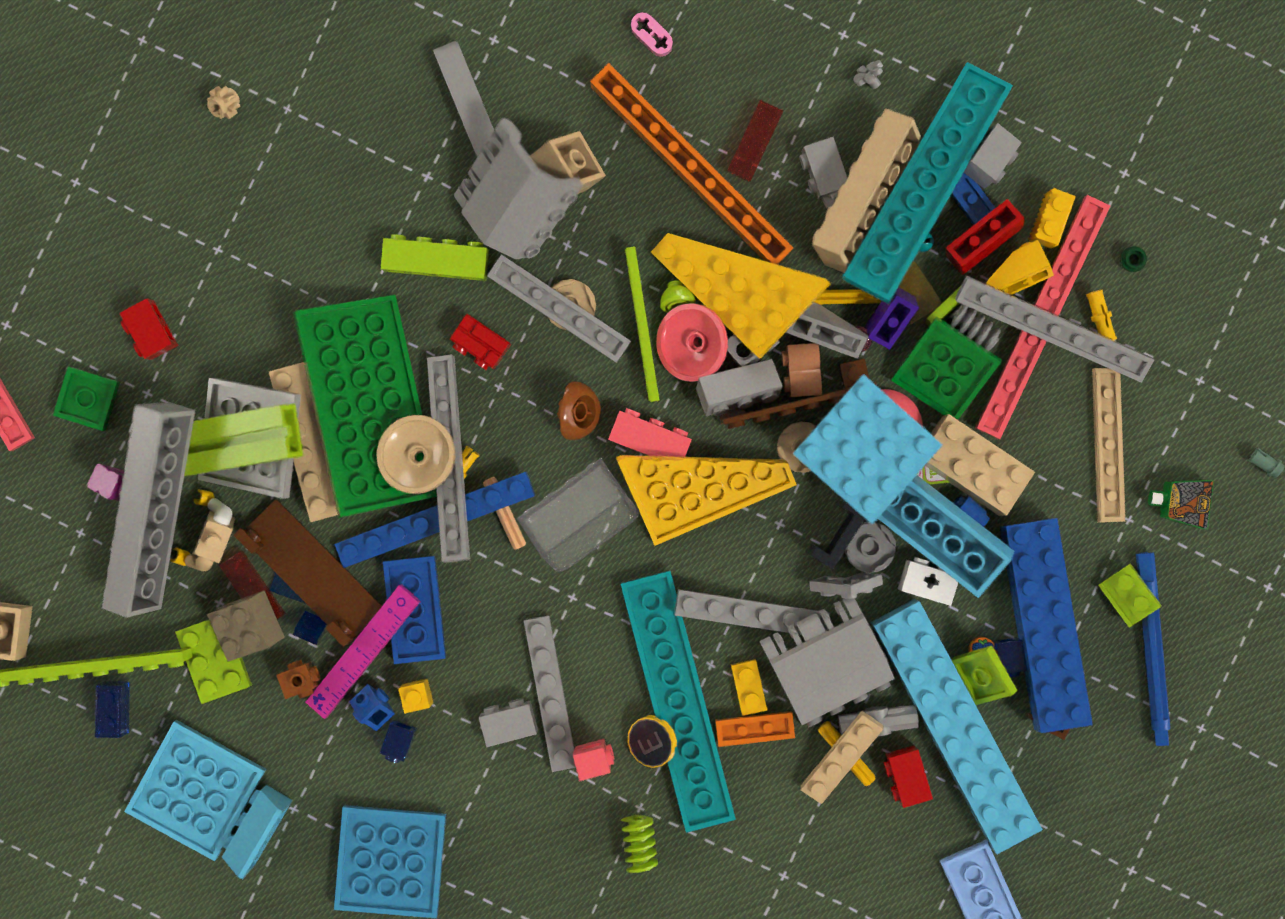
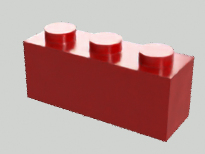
[946,199,1024,276]

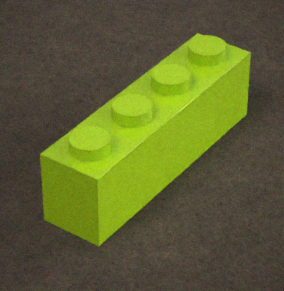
[381,234,489,281]

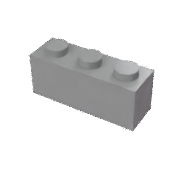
[696,359,782,416]

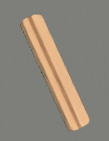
[483,477,526,550]

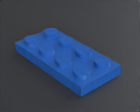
[383,556,446,664]

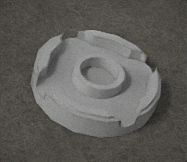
[845,522,896,573]

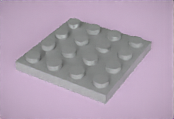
[198,378,301,499]

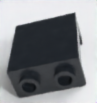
[806,501,865,569]

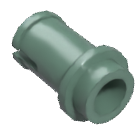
[1248,448,1285,478]

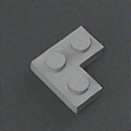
[809,572,883,599]

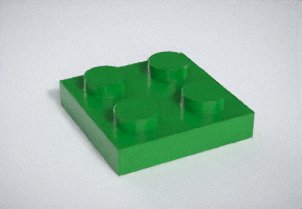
[53,366,120,431]

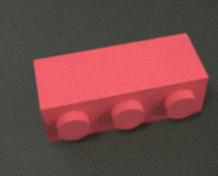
[608,408,692,457]

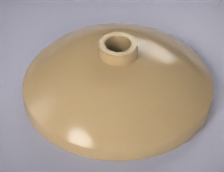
[377,415,455,494]

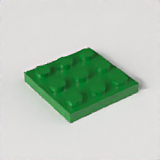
[891,317,1001,420]

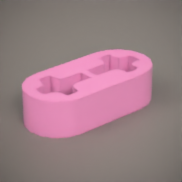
[631,12,673,57]

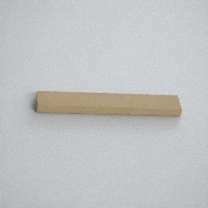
[1092,368,1125,522]

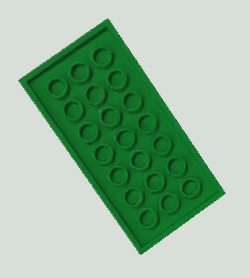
[293,295,437,518]

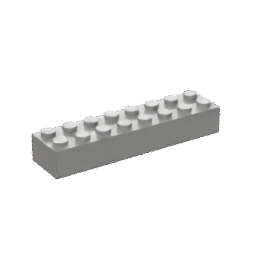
[102,402,195,618]

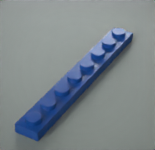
[335,471,536,568]

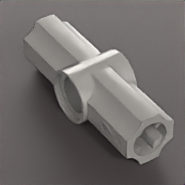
[838,705,919,736]

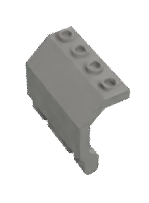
[454,119,583,259]
[760,598,895,727]

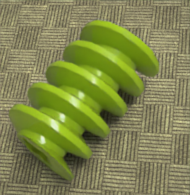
[621,815,658,873]

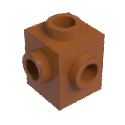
[276,659,320,699]

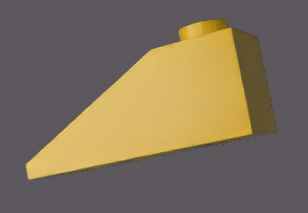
[985,240,1054,295]

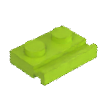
[1098,563,1162,628]

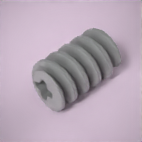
[945,304,1001,351]

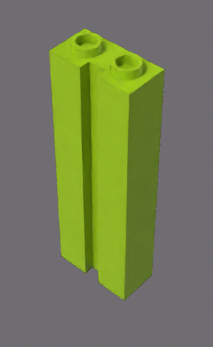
[184,404,304,477]

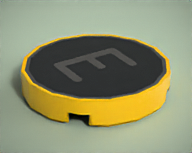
[628,715,677,768]

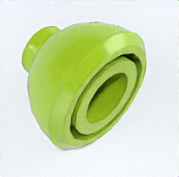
[660,280,696,313]

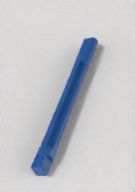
[1136,552,1170,746]

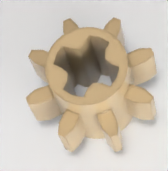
[207,86,240,119]

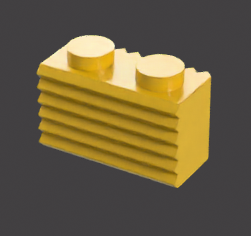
[1028,188,1075,249]

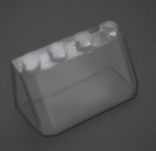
[517,458,639,572]

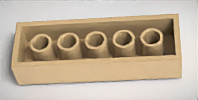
[812,109,922,273]
[269,362,338,522]

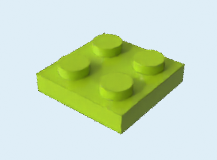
[951,645,1017,705]

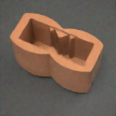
[781,343,822,397]

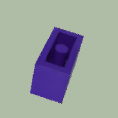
[865,287,919,350]

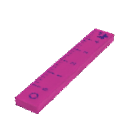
[306,584,421,719]

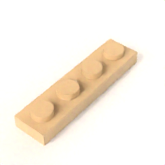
[801,711,883,804]

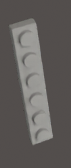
[487,254,631,363]
[674,589,830,635]
[524,615,576,772]

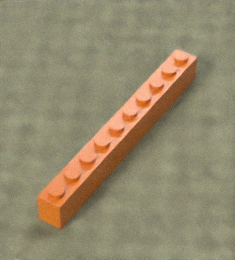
[590,63,793,265]

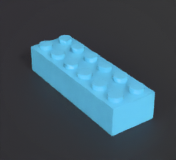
[878,475,1014,598]

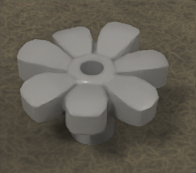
[853,60,883,89]

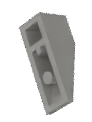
[786,302,868,359]

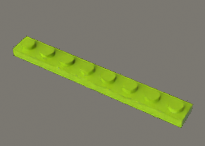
[0,648,192,687]

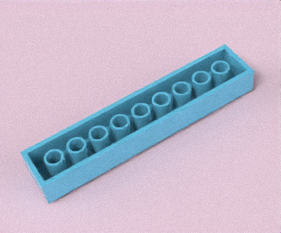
[870,599,1043,854]

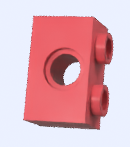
[573,739,615,781]

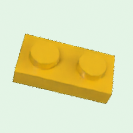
[731,659,767,716]

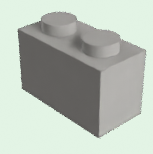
[964,123,1022,189]
[479,698,538,747]

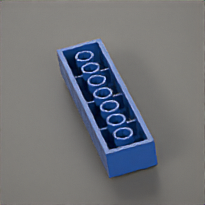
[1000,518,1093,733]

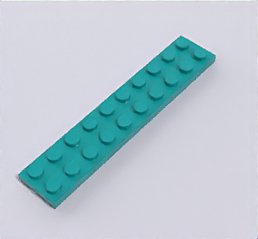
[842,62,1013,304]
[621,570,736,833]

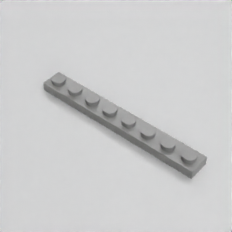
[955,276,1154,383]
[427,354,470,563]

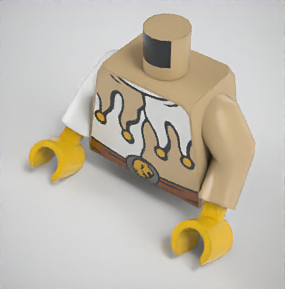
[170,489,235,571]

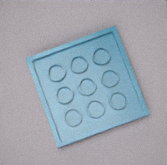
[793,375,943,524]
[124,720,266,861]

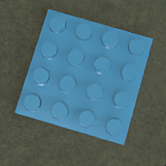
[334,805,446,918]

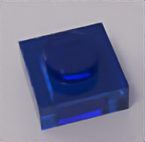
[293,611,328,645]

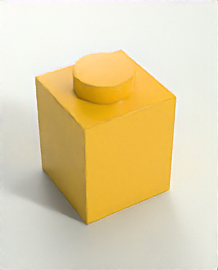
[398,678,433,714]

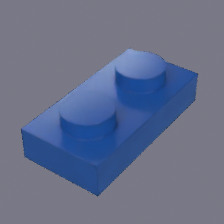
[951,173,995,226]

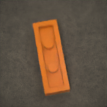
[715,711,795,747]

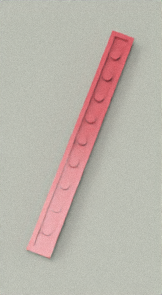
[975,195,1110,439]

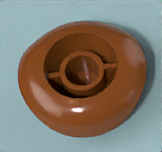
[557,381,601,440]

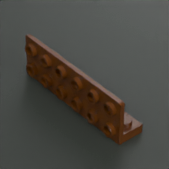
[719,358,877,429]
[234,500,382,647]

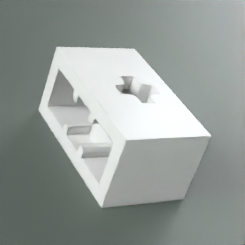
[898,557,958,606]

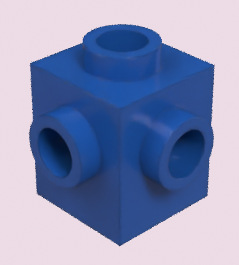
[349,684,395,731]

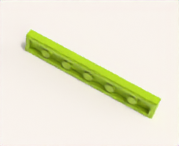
[625,246,659,402]

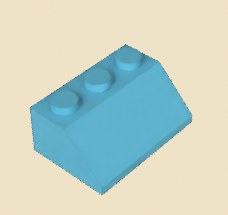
[222,785,293,879]

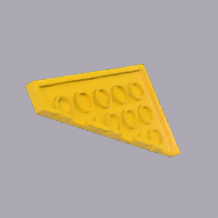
[651,233,831,358]
[616,455,797,546]

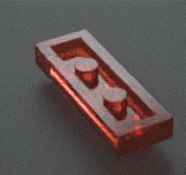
[727,100,783,182]
[219,550,286,620]

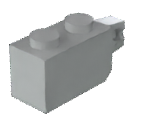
[799,137,848,210]

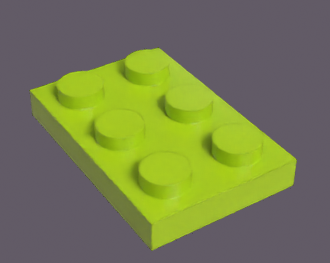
[175,620,252,704]

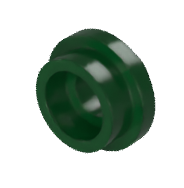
[1120,246,1147,272]

